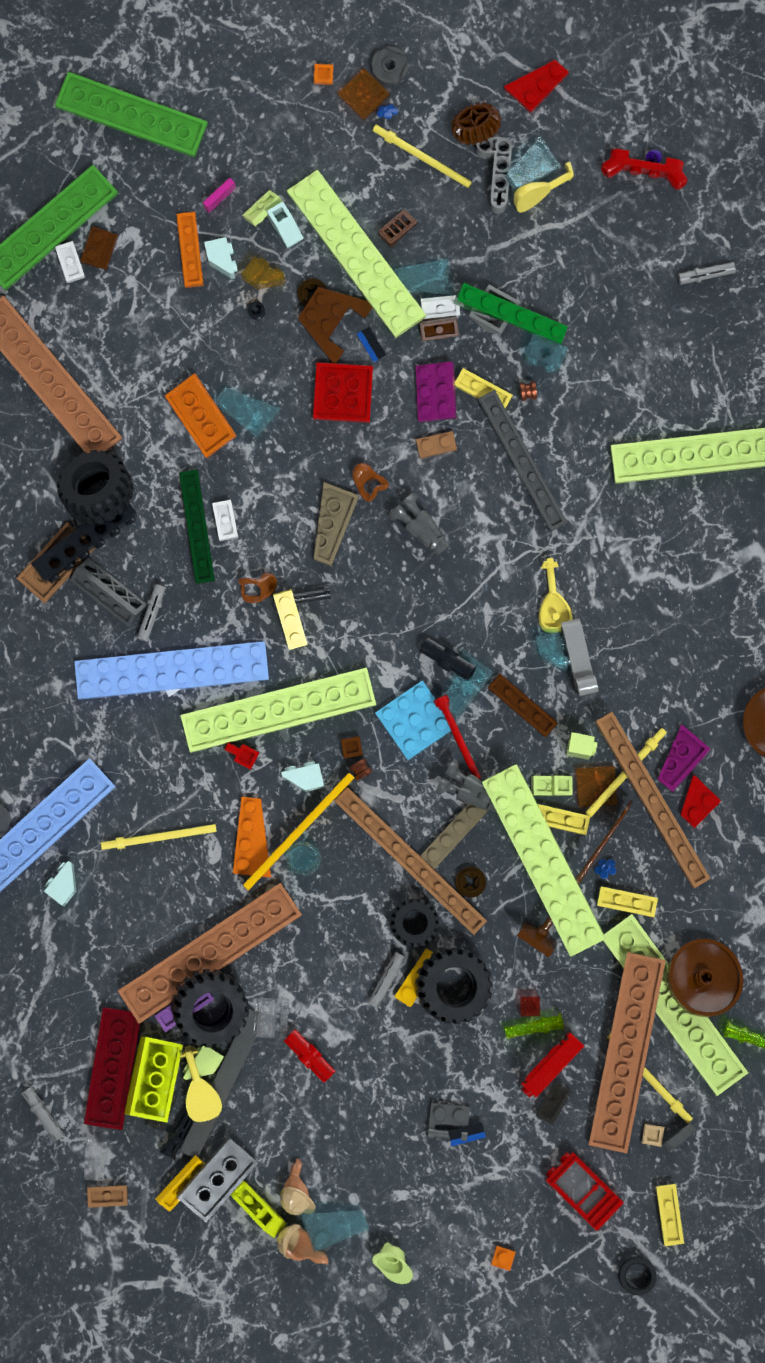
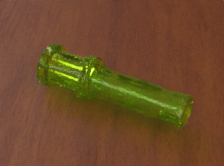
[504,1013,565,1039]
[723,1021,765,1049]

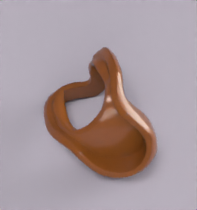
[352,463,389,502]
[238,573,277,603]

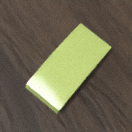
[531,776,573,796]

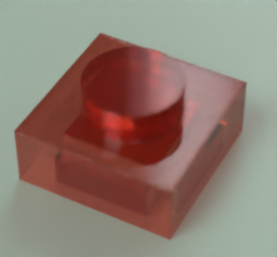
[520,997,540,1016]

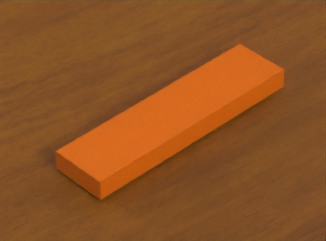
[176,212,204,288]

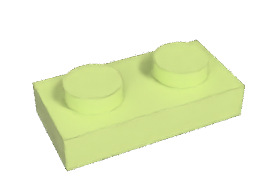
[243,190,282,226]

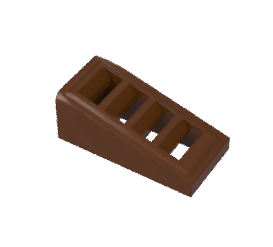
[378,209,418,248]

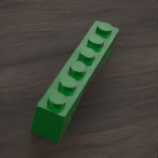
[453,283,568,347]

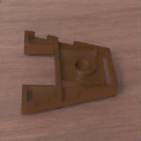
[297,287,372,364]

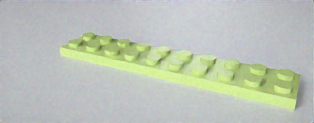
[287,170,426,338]
[610,428,765,484]
[181,668,376,753]
[482,764,606,957]
[603,914,748,1096]

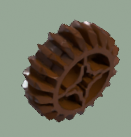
[451,102,501,146]

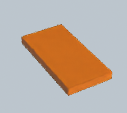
[165,374,237,458]

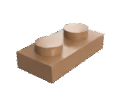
[416,431,457,459]
[87,1185,128,1208]

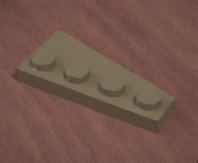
[314,482,359,567]

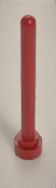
[433,694,481,779]

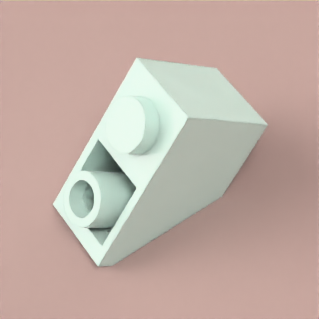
[267,202,303,249]
[204,237,238,279]
[281,761,325,792]
[44,861,76,907]

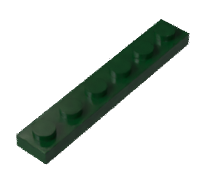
[179,469,215,585]

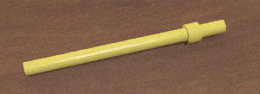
[373,124,472,188]
[586,728,667,817]
[101,824,217,850]
[607,1033,693,1124]

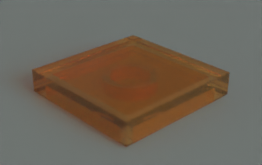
[337,68,390,121]
[576,766,617,807]

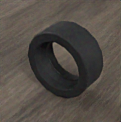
[618,1257,657,1296]

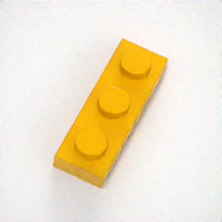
[394,948,433,1008]
[155,1155,205,1212]

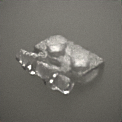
[253,997,291,1039]

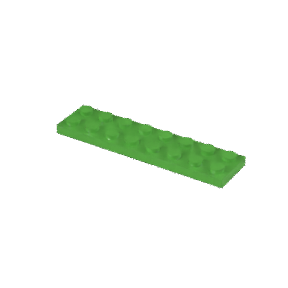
[55,72,208,158]
[0,165,118,291]

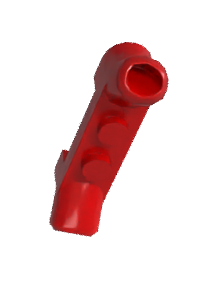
[601,149,688,190]

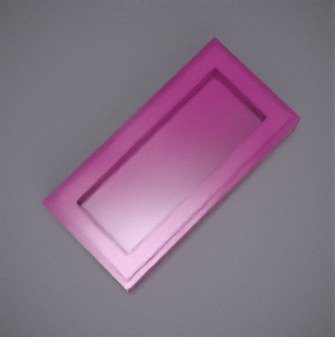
[203,178,236,213]

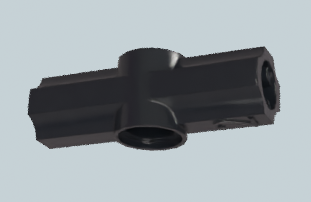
[419,638,476,681]

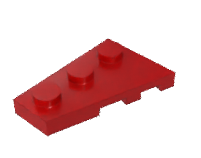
[503,60,569,114]

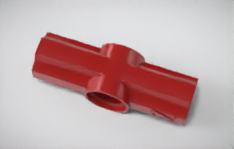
[284,1029,336,1083]

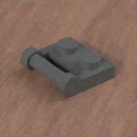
[428,1103,470,1141]

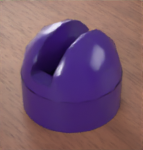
[646,149,662,163]

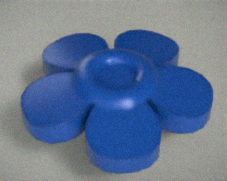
[377,104,398,119]
[595,859,616,879]

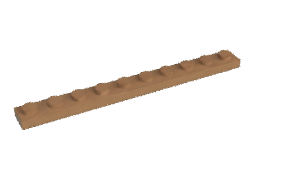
[595,712,711,889]
[334,787,487,935]

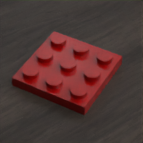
[313,363,373,423]

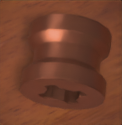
[519,381,537,401]
[349,758,373,781]

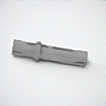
[678,262,736,285]
[137,584,166,642]
[367,951,406,1009]
[21,1087,65,1142]

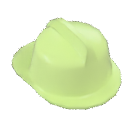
[372,1243,413,1284]

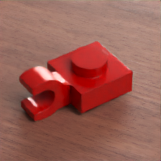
[225,743,260,770]

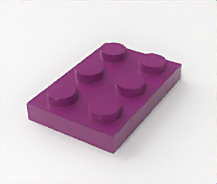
[416,361,457,423]

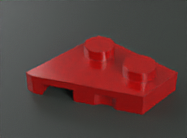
[680,775,721,829]

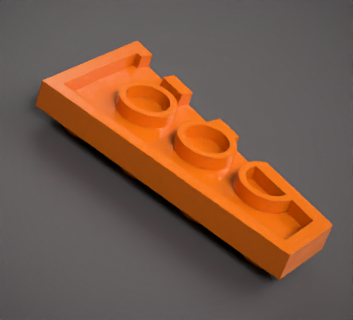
[233,797,271,878]

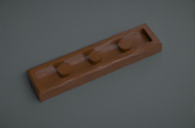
[487,674,558,738]

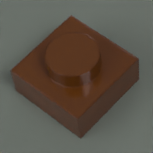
[341,736,363,759]

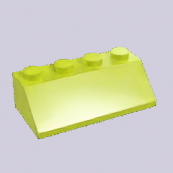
[124,1037,183,1123]

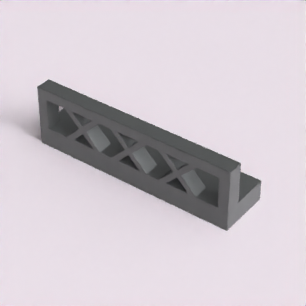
[70,558,148,627]

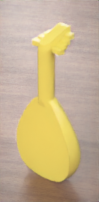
[513,162,574,213]
[538,558,573,633]
[180,1045,222,1122]

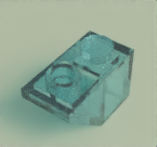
[535,632,570,672]

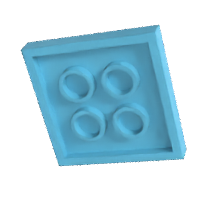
[375,680,451,760]

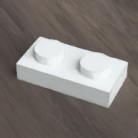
[55,241,85,283]
[421,295,460,319]
[212,500,238,541]

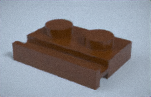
[80,226,119,271]

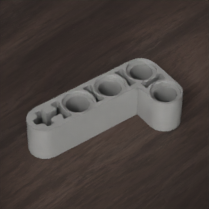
[476,137,512,214]
[561,618,599,696]

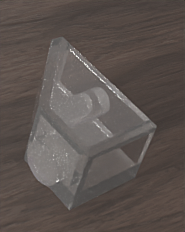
[84,1140,109,1181]

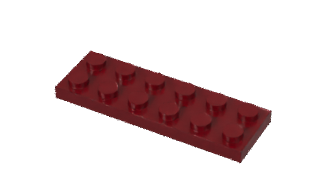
[84,1007,140,1130]

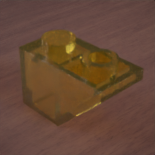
[241,256,286,290]

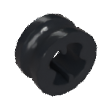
[248,301,265,320]

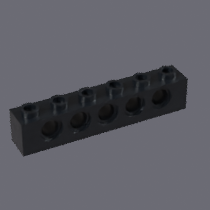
[31,503,137,584]

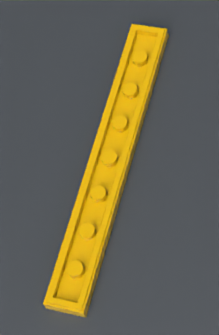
[243,773,354,891]

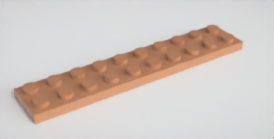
[0,296,123,453]
[118,883,302,1024]
[589,952,666,1153]

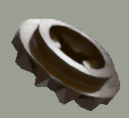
[298,278,327,306]
[455,867,486,898]

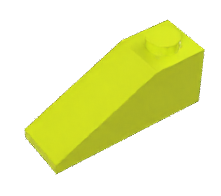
[231,1180,287,1238]

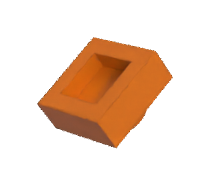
[314,64,333,85]
[491,1245,516,1271]

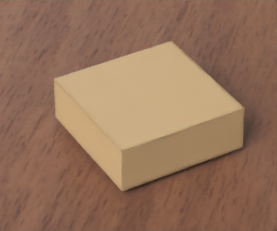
[641,1124,664,1147]

